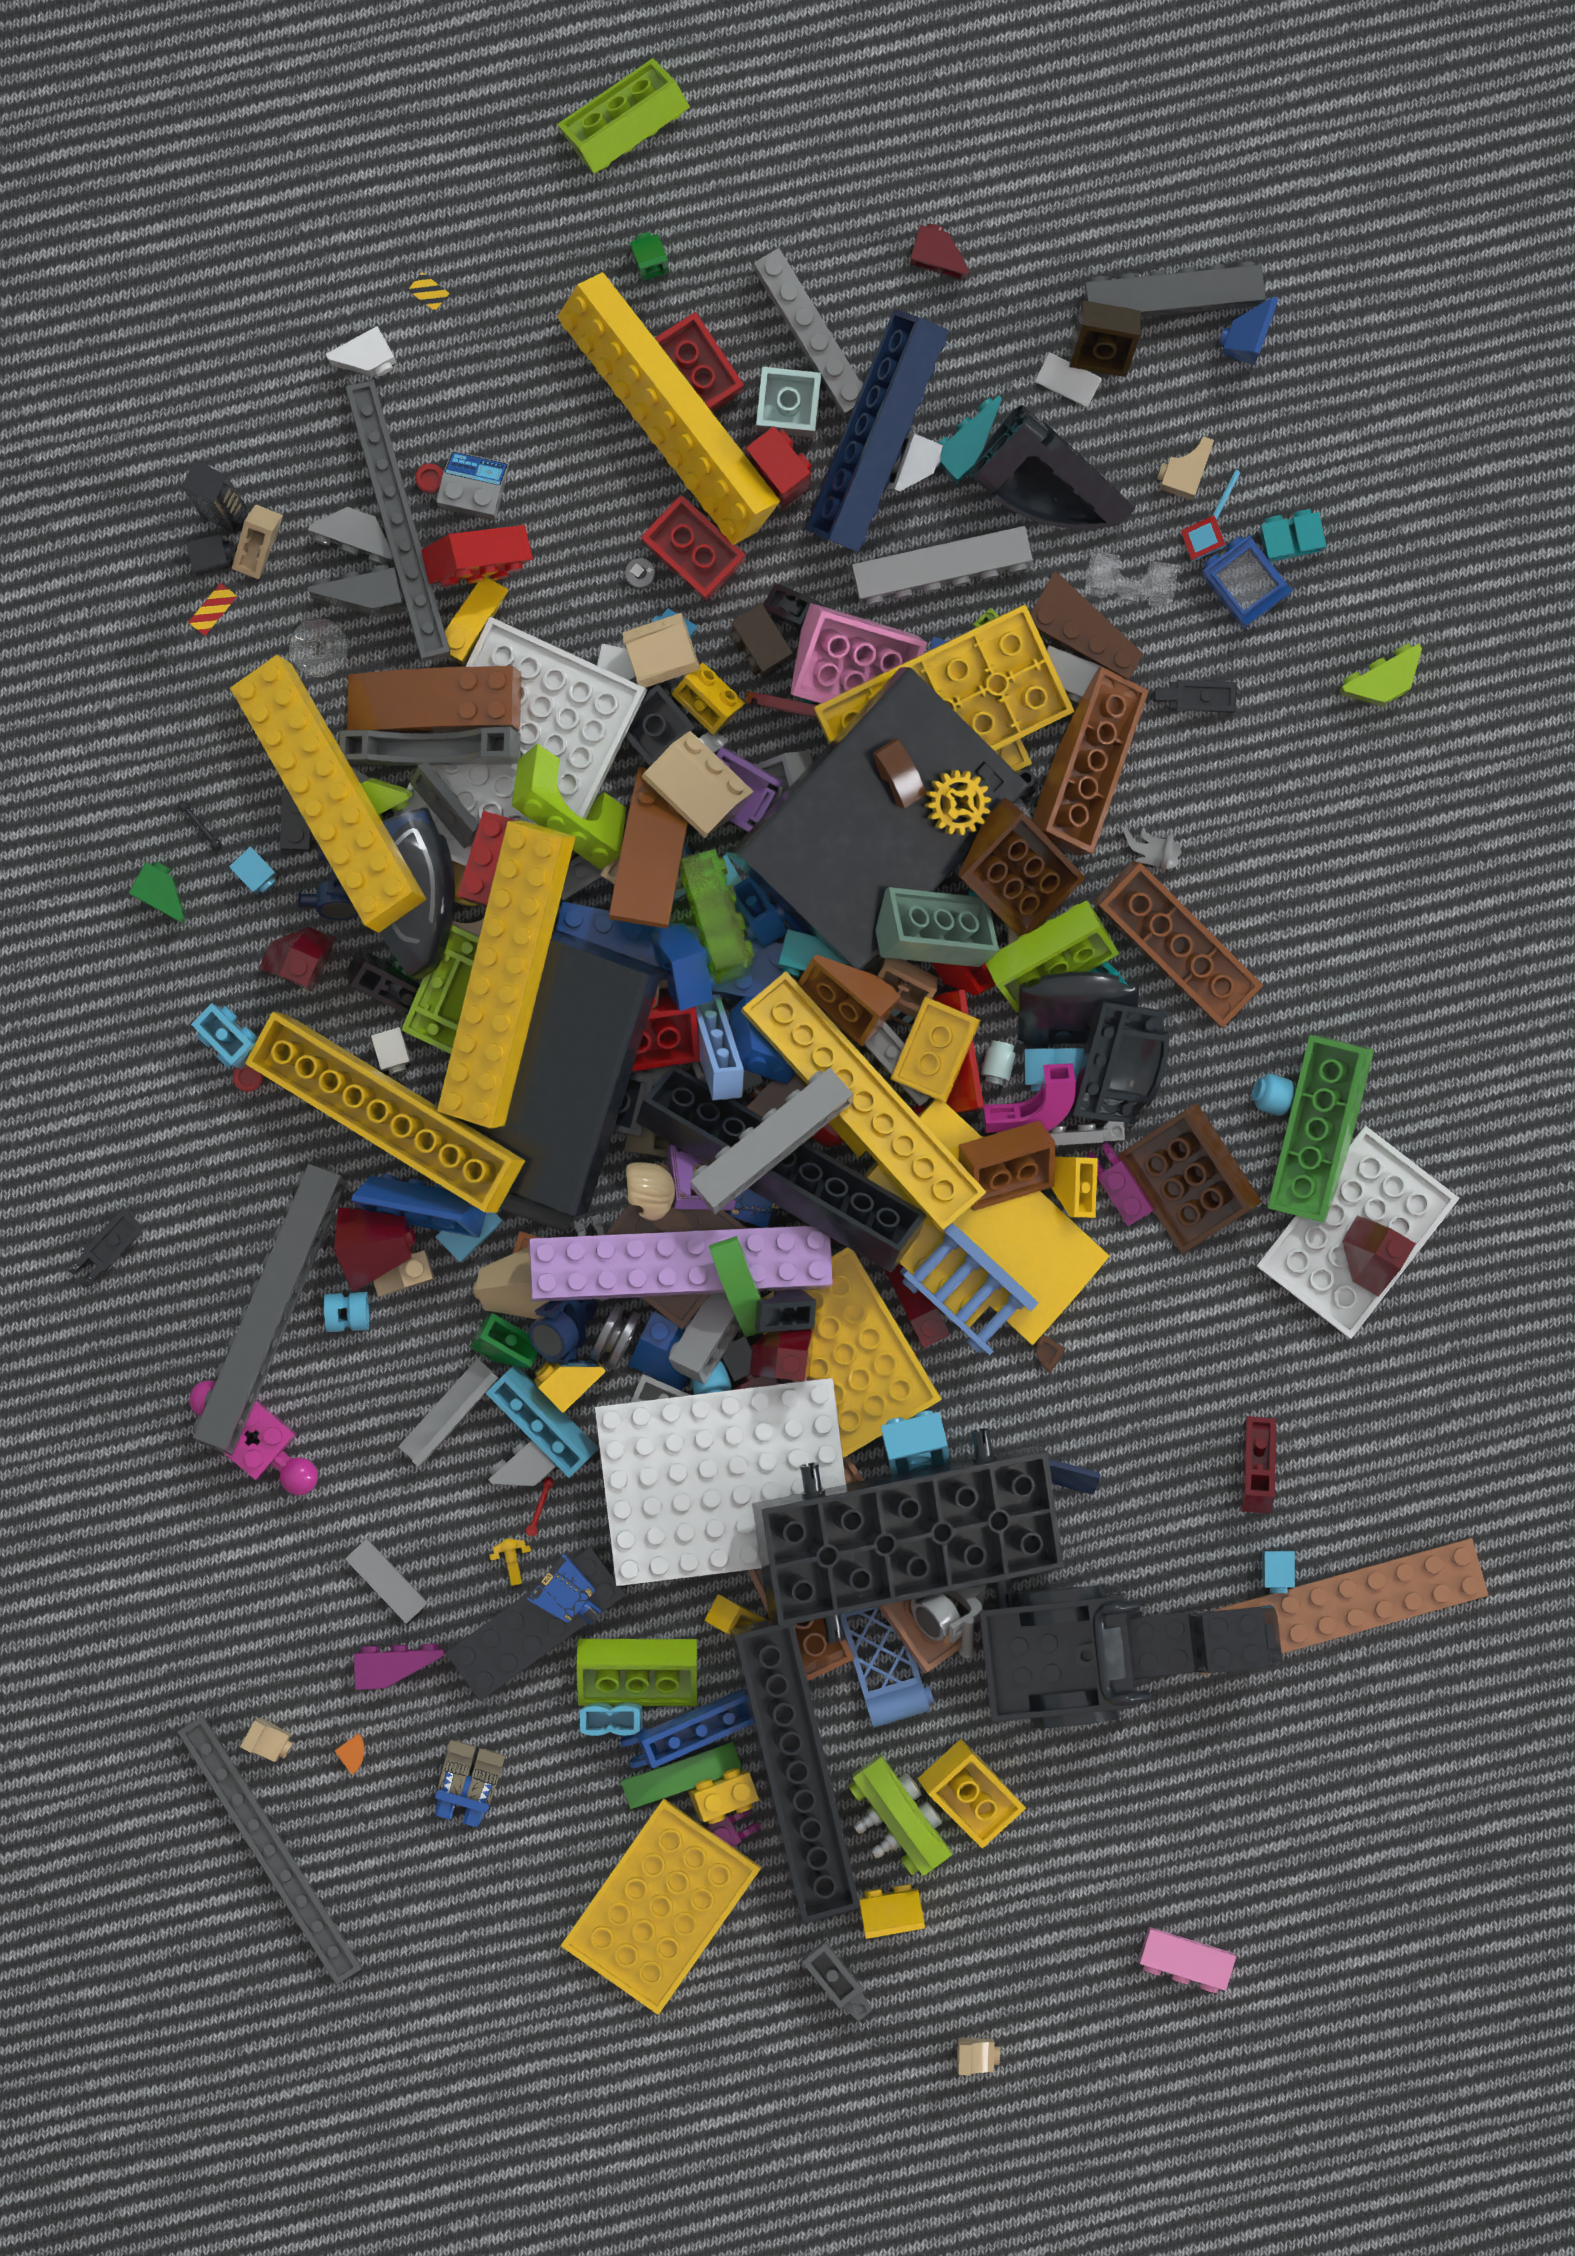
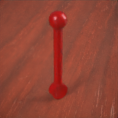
[526,1477,554,1537]

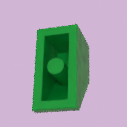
[630,232,669,282]
[129,861,186,924]
[469,1313,538,1369]

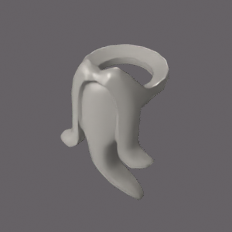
[1121,826,1182,870]

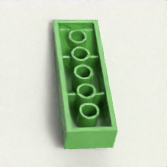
[1268,1035,1374,1223]

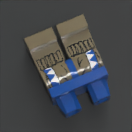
[435,1739,507,1827]

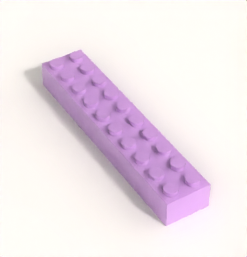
[528,1226,833,1302]

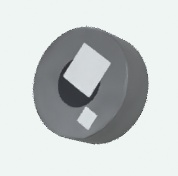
[625,558,655,589]

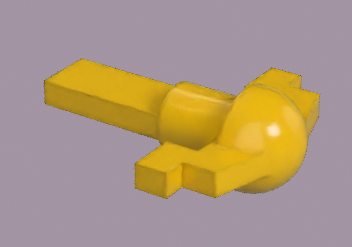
[489,1538,531,1586]

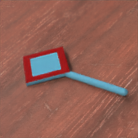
[1180,470,1240,562]

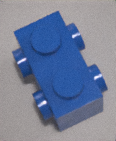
[727,877,787,947]

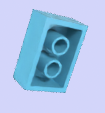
[881,1411,950,1475]

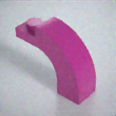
[984,1063,1076,1133]

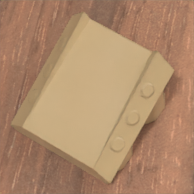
[623,613,700,688]

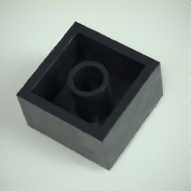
[625,684,701,766]

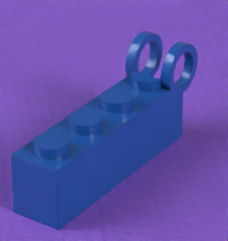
[620,1688,752,1768]

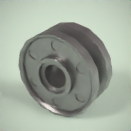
[590,1303,641,1370]

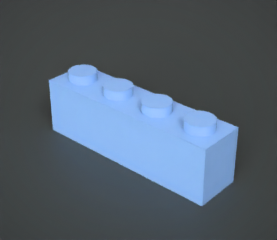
[695,994,744,1100]

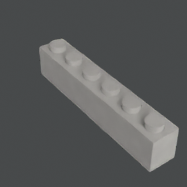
[754,248,863,420]
[852,526,1033,606]
[690,1068,854,1215]

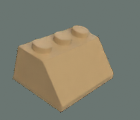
[642,731,754,838]

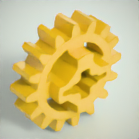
[925,770,991,835]

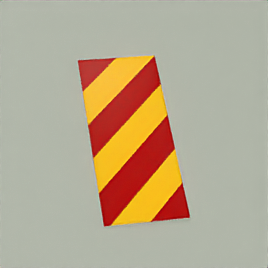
[188,583,238,636]

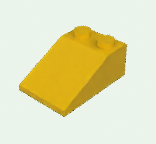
[917,1739,1026,1849]

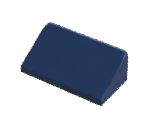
[1049,1459,1101,1494]

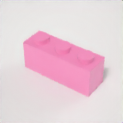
[1138,1926,1236,1993]

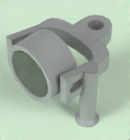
[911,1584,987,1658]

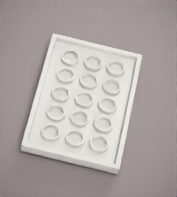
[1256,1125,1460,1339]

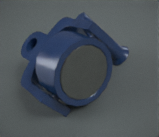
[298,844,358,920]
[529,1299,596,1365]

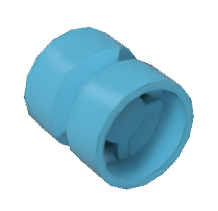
[324,1292,369,1332]

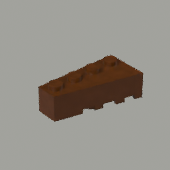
[1030,571,1143,680]

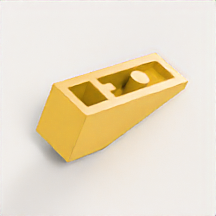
[445,577,509,666]

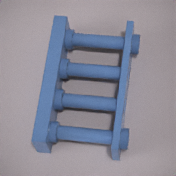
[900,1223,1038,1355]

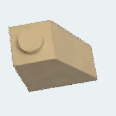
[473,1247,564,1319]

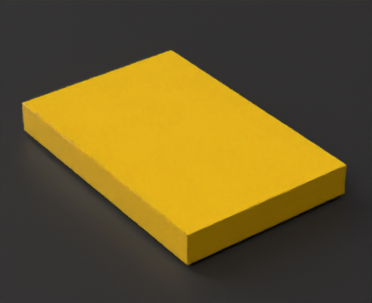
[890,997,981,1103]

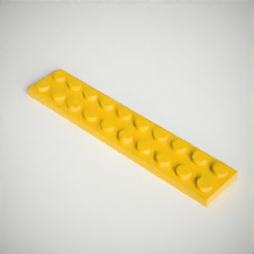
[741,971,986,1233]

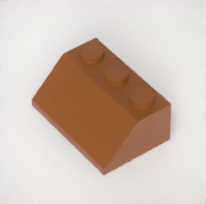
[958,1120,1055,1211]

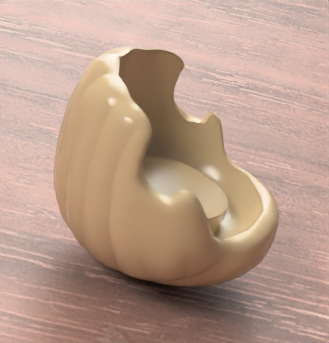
[626,1162,675,1221]

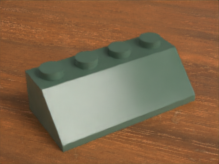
[875,887,999,967]

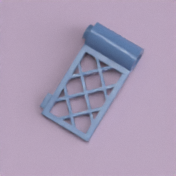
[841,1607,934,1728]

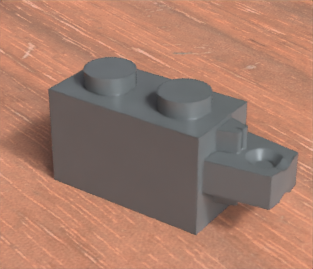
[802,1940,872,2021]

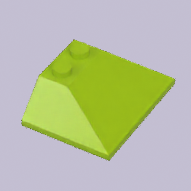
[401,924,479,1054]

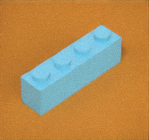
[486,1366,599,1478]

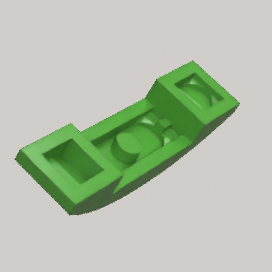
[709,1236,762,1337]
[621,1741,743,1809]

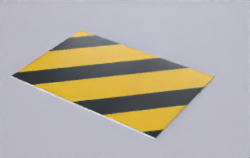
[408,272,449,311]

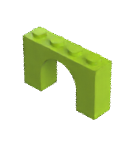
[512,743,626,870]

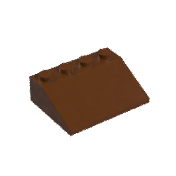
[958,797,1086,937]
[1117,1103,1262,1254]

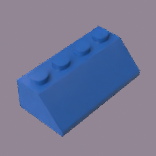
[351,1174,486,1238]

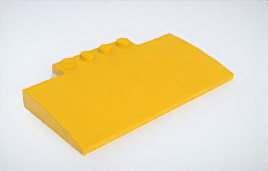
[813,604,1075,772]
[864,1099,1109,1345]

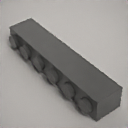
[1084,261,1266,318]

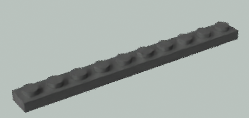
[345,379,450,662]
[177,1715,363,1985]

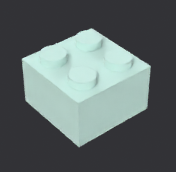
[756,367,821,438]

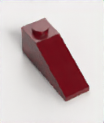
[884,1263,950,1348]
[1241,1416,1276,1514]

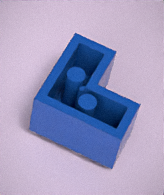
[651,923,715,1011]

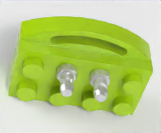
[848,1753,952,1876]

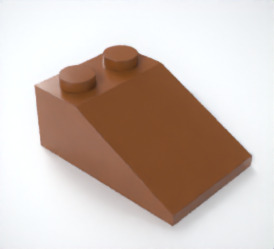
[798,955,901,1047]

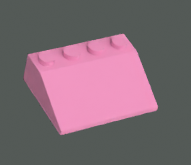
[791,603,927,703]

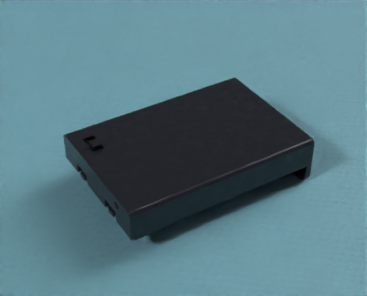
[726,667,1030,970]
[455,928,669,1216]

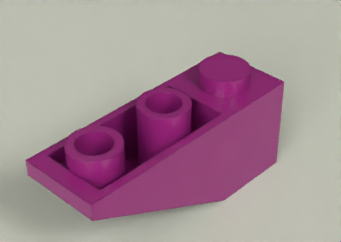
[354,1643,446,1690]

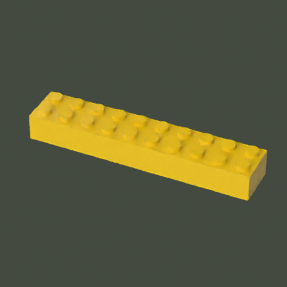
[557,272,780,545]
[230,655,427,933]
[437,820,576,1128]
[245,1012,525,1213]

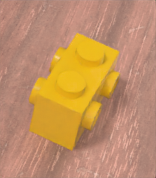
[671,663,745,735]
[688,1767,759,1824]

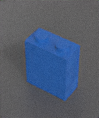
[729,996,796,1084]

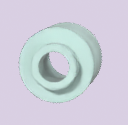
[981,1040,1016,1086]

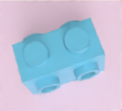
[191,1003,258,1069]

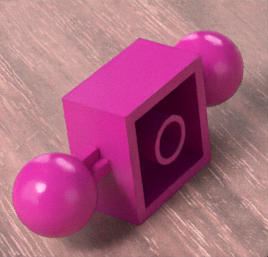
[189,1380,318,1495]

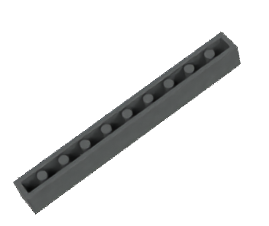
[193,1164,347,1456]

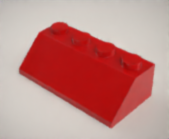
[932,989,984,1114]

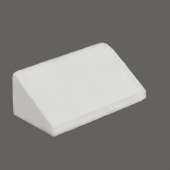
[1035,353,1101,408]

